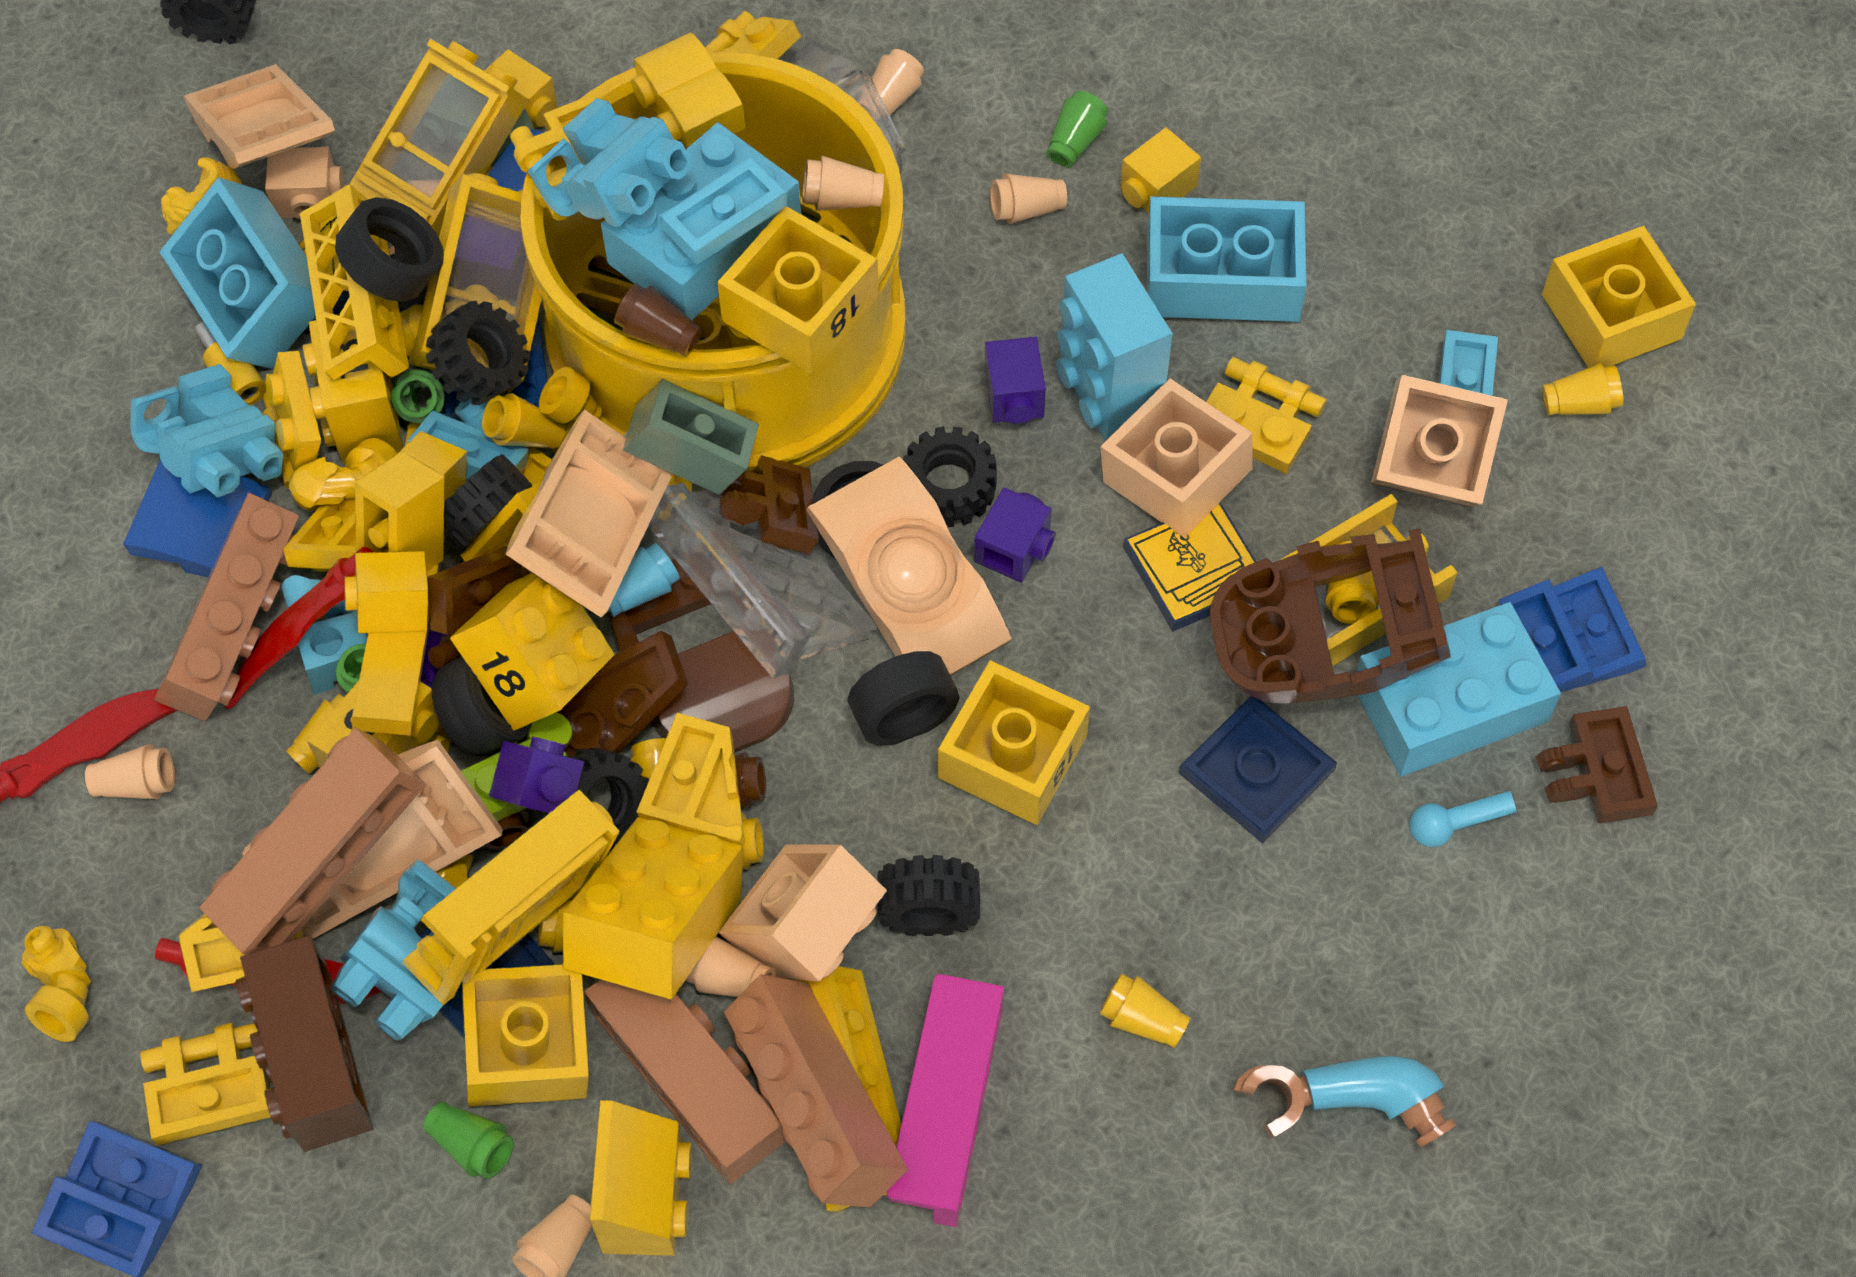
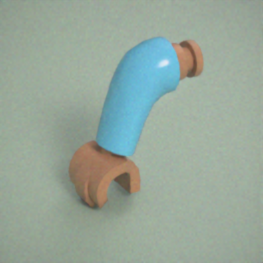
[1232,1055,1457,1148]

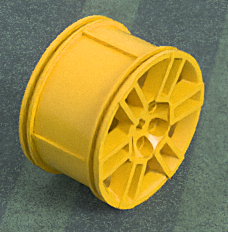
[520,52,906,484]

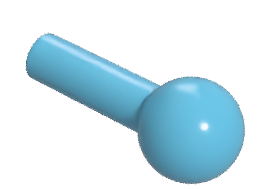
[1409,791,1517,847]

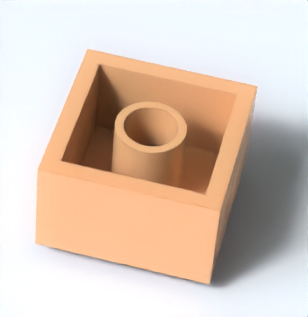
[1371,375,1508,507]
[1100,379,1253,538]
[719,844,887,981]

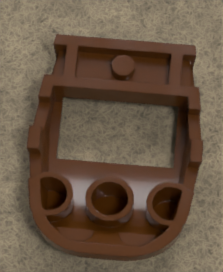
[1210,529,1451,703]
[608,537,794,753]

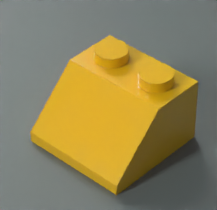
[590,1100,692,1256]

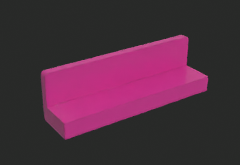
[887,974,1004,1228]

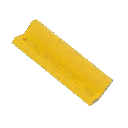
[300,184,409,380]
[795,966,902,1212]

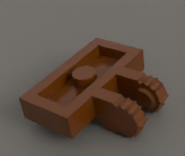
[720,455,819,554]
[1535,706,1658,823]

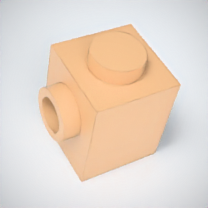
[265,146,345,220]

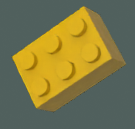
[563,817,743,1000]

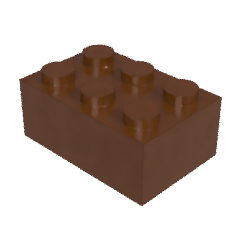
[236,935,374,1152]

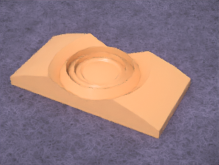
[184,64,335,168]
[506,409,673,617]
[807,456,1012,676]
[243,740,503,939]

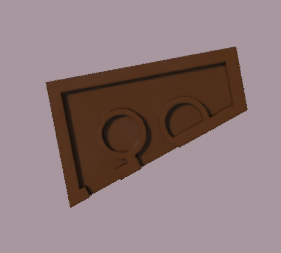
[557,631,688,757]

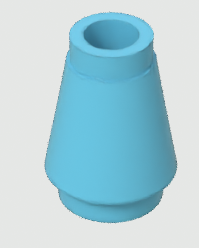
[608,543,680,617]

